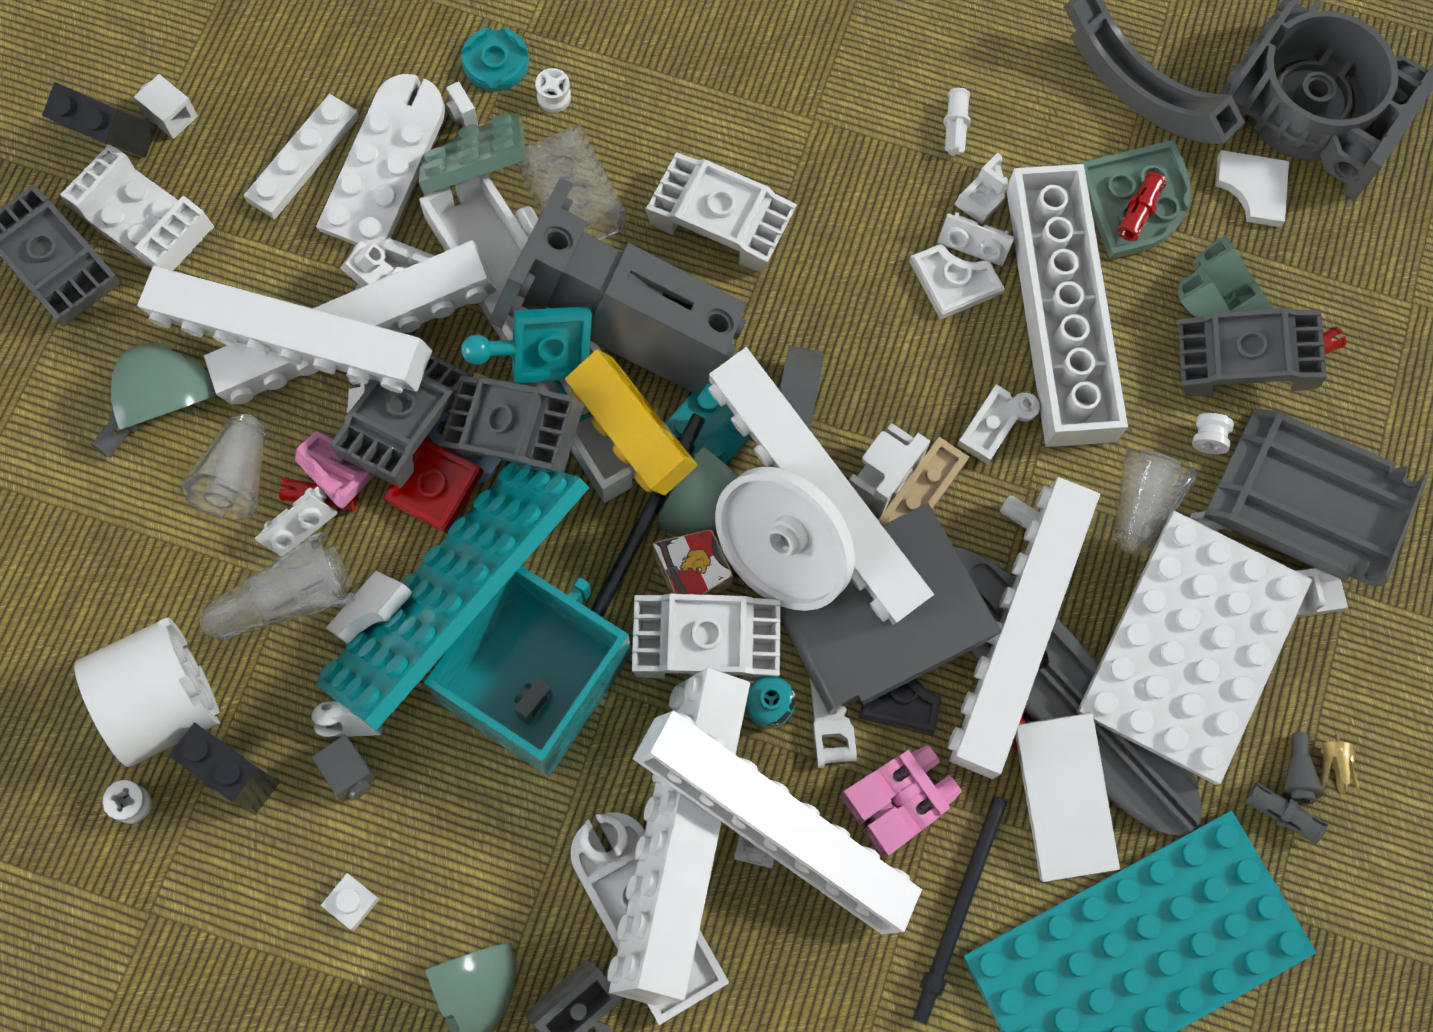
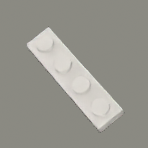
[244,94,359,220]

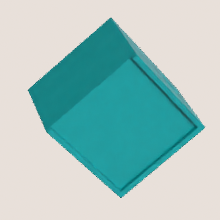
[424,566,631,777]

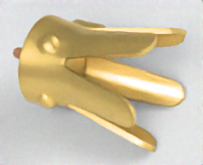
[1319,734,1360,794]

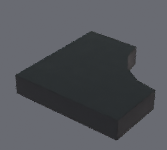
[858,678,942,736]

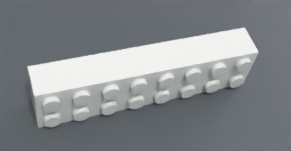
[1006,164,1128,447]
[607,668,750,1005]

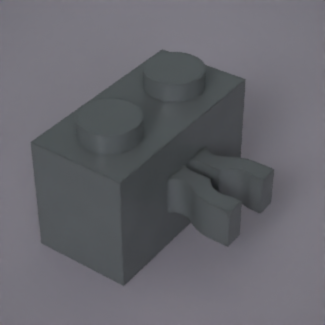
[524,959,623,1032]

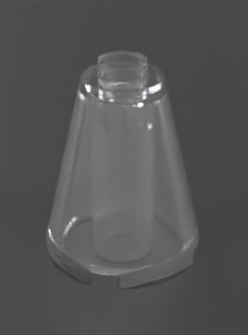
[181,414,265,521]
[1114,448,1198,555]

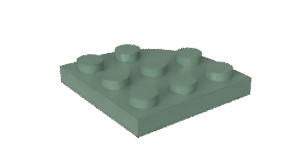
[419,113,526,195]
[1078,139,1191,260]

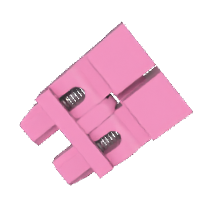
[840,745,962,859]

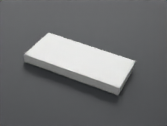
[1015,713,1120,882]

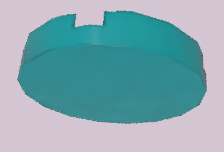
[461,27,530,92]

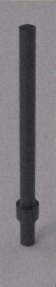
[590,413,706,617]
[912,796,1008,1026]

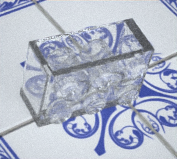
[518,124,626,240]

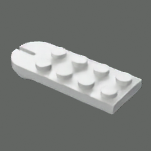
[316,74,445,245]
[571,813,729,1025]

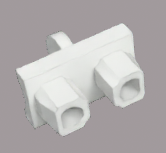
[340,241,404,291]

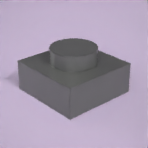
[514,678,553,725]

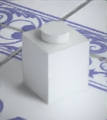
[134,74,198,139]

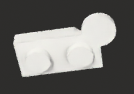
[957,384,1040,464]

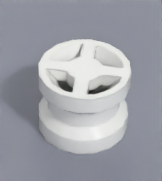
[535,68,571,113]
[1192,413,1234,454]
[102,780,152,824]

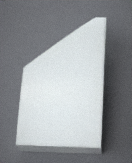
[955,153,1009,224]

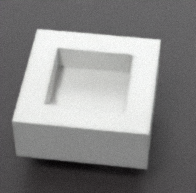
[445,81,478,127]
[321,873,379,931]

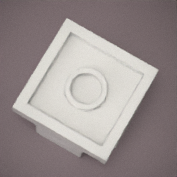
[848,423,930,520]

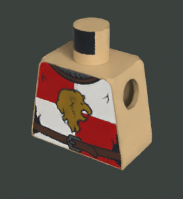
[653,530,733,595]

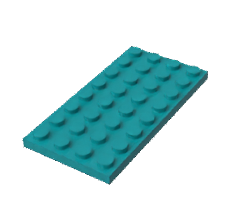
[315,462,589,731]
[961,811,1317,1032]

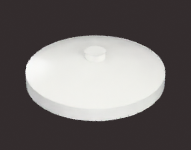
[715,467,855,611]

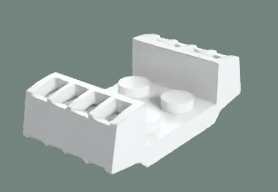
[60,145,214,271]
[645,152,797,272]
[632,594,781,681]

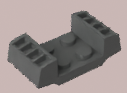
[0,184,121,327]
[1178,308,1327,396]
[330,355,471,488]
[438,376,585,473]

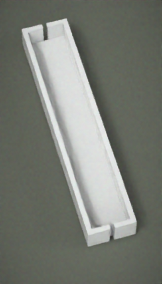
[419,174,637,503]

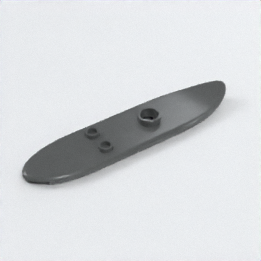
[954,547,1202,835]

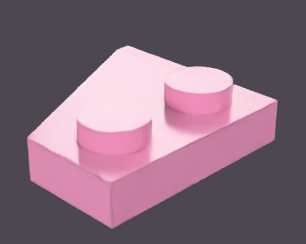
[295,431,375,509]

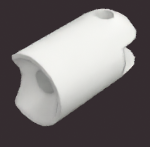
[311,701,383,738]

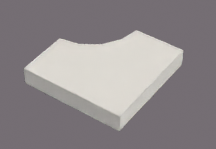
[1215,150,1289,227]
[909,243,1005,320]
[326,571,412,644]

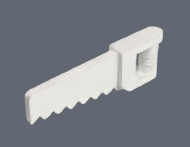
[809,677,857,768]

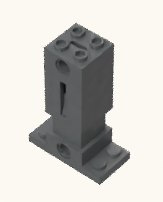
[488,177,747,396]

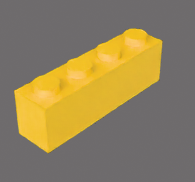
[565,349,698,495]

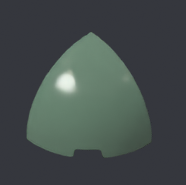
[1178,235,1273,317]
[111,343,217,430]
[657,447,738,537]
[425,943,516,1032]

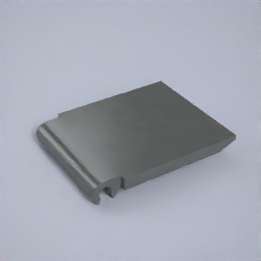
[1204,408,1427,587]
[780,503,1001,715]

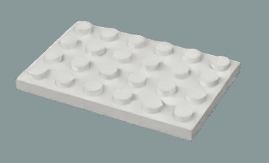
[1076,511,1312,785]

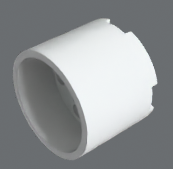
[74,618,220,767]

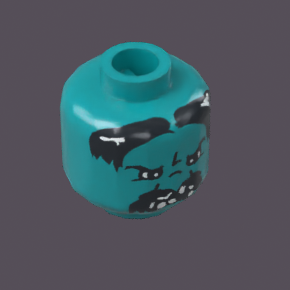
[745,676,796,729]

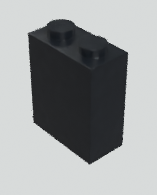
[42,82,158,158]
[168,722,280,815]

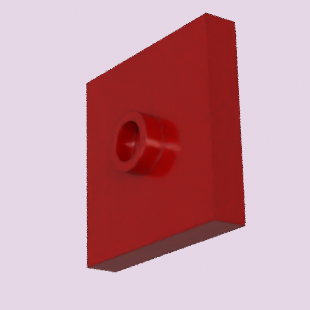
[382,439,484,534]

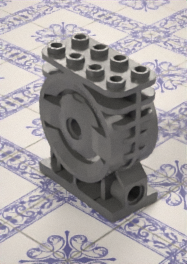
[1219,0,1433,201]

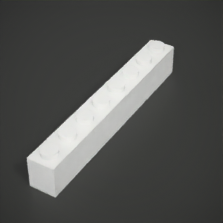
[204,240,497,405]
[137,266,432,393]
[708,347,934,625]
[947,477,1100,779]
[633,711,922,934]

